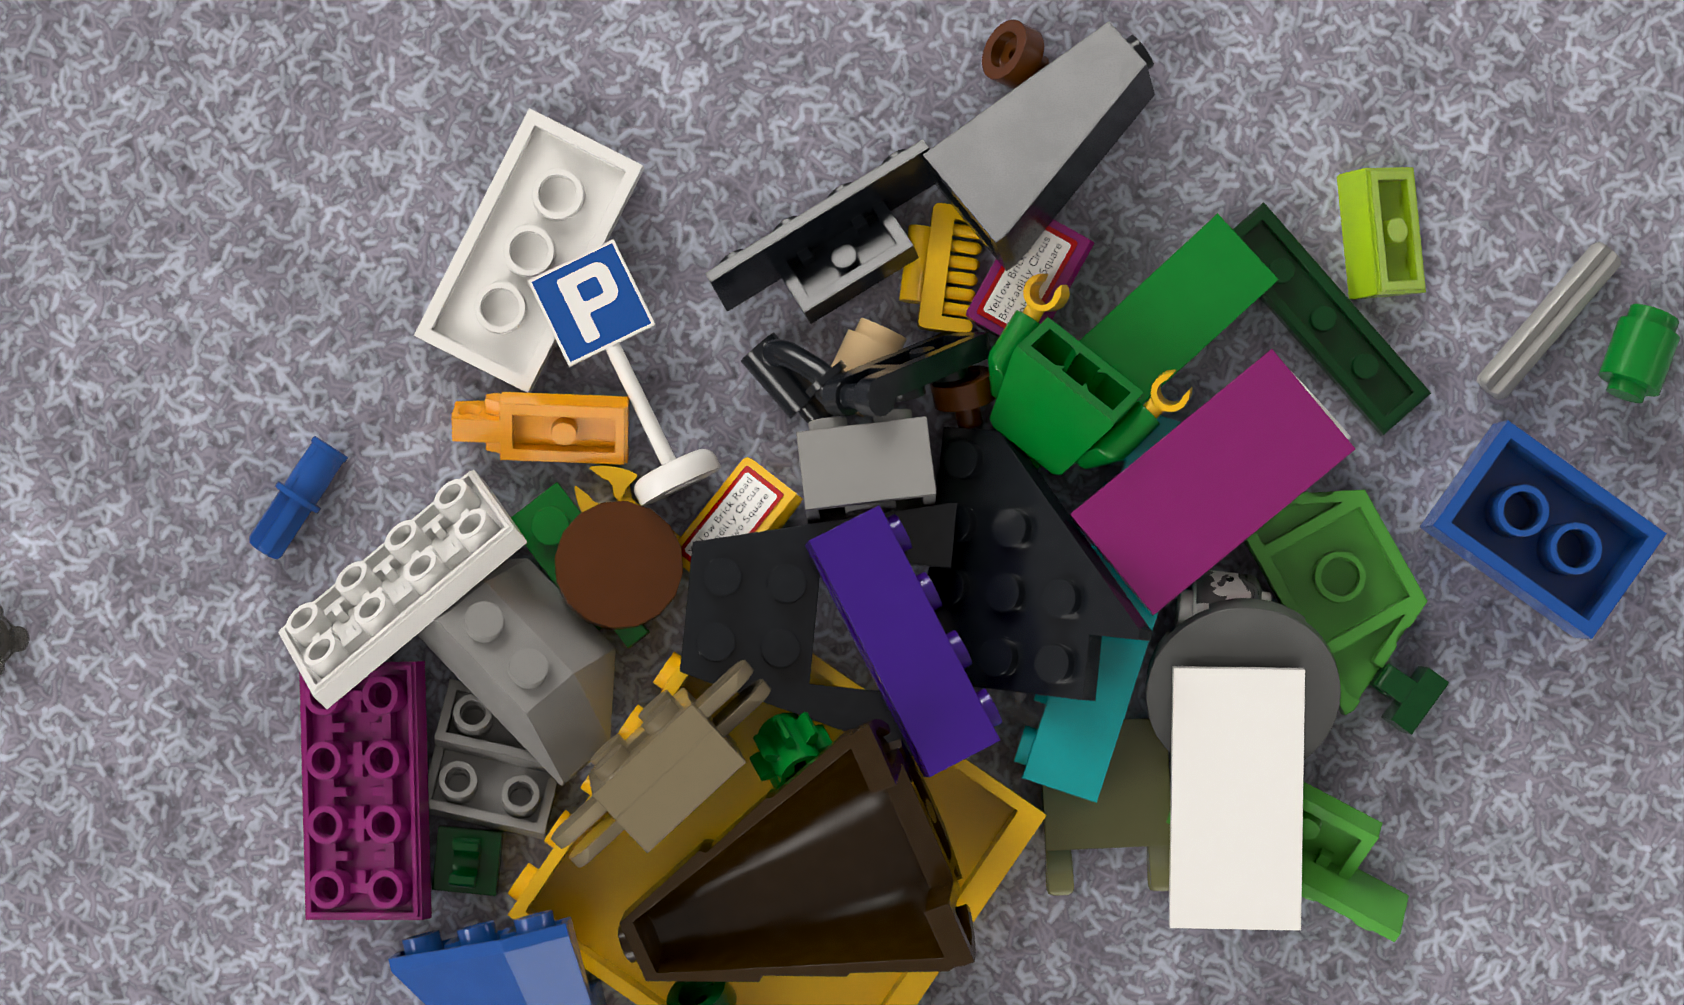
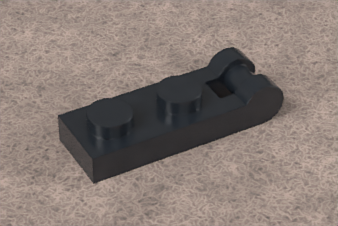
[822,332,991,417]

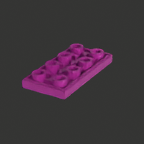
[1069,349,1355,616]
[299,661,432,920]

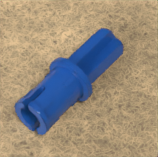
[249,436,348,559]

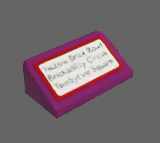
[966,219,1095,338]

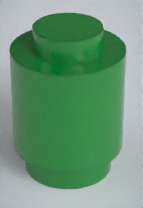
[1598,304,1680,403]

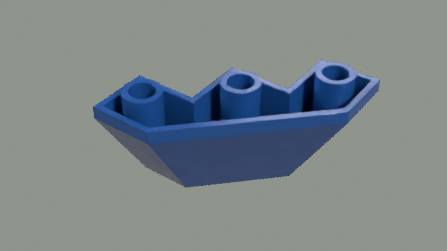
[388,910,607,1005]

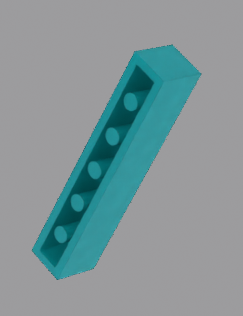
[1013,415,1182,803]

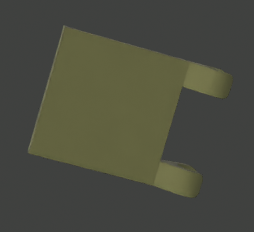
[1042,718,1171,896]

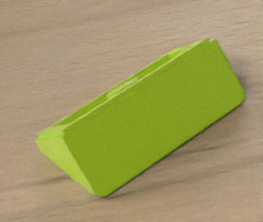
[1337,167,1426,300]

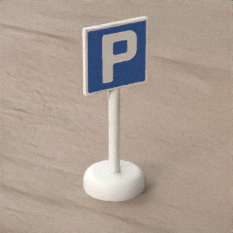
[527,239,721,506]

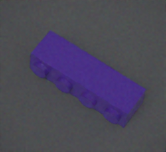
[805,505,1002,777]

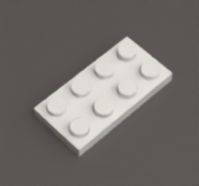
[414,108,644,393]

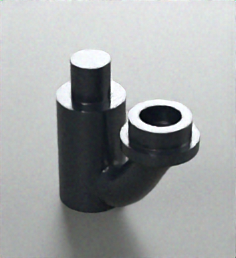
[741,332,847,424]

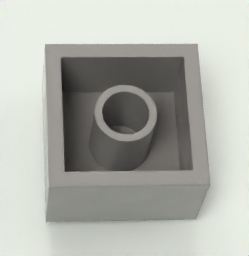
[796,409,936,524]

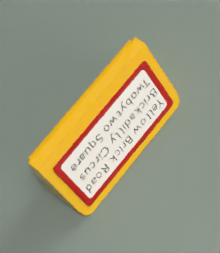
[678,457,803,572]

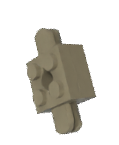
[551,660,772,868]

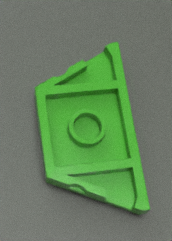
[1244,490,1428,715]

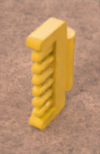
[899,203,982,332]

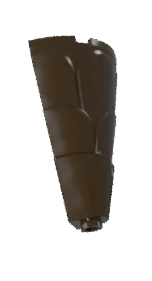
[618,719,976,982]

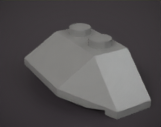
[417,558,616,786]

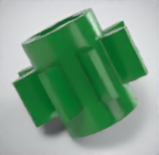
[749,712,832,789]

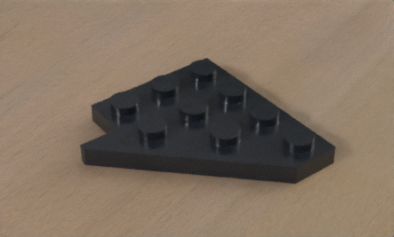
[928,427,1152,701]

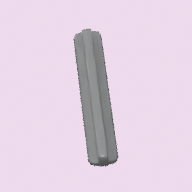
[1477,242,1622,400]

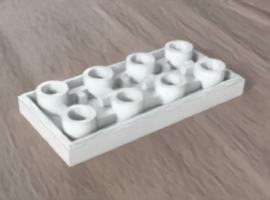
[278,469,527,709]
[1169,666,1305,930]

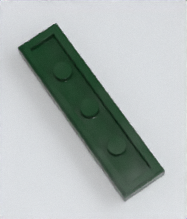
[1233,202,1431,436]

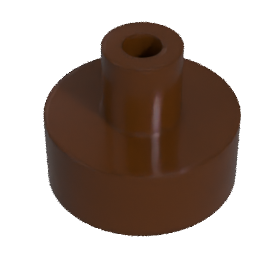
[982,19,1049,88]
[930,365,995,428]

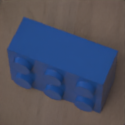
[1420,420,1667,639]

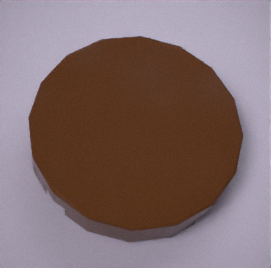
[554,501,683,630]

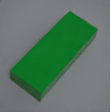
[1079,213,1279,404]

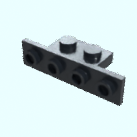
[705,139,935,324]

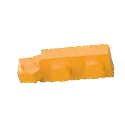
[451,392,630,465]

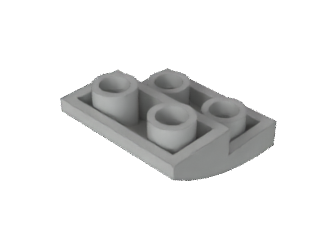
[428,679,558,840]

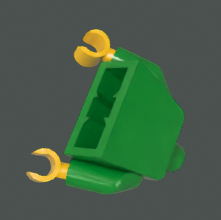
[988,274,1193,475]

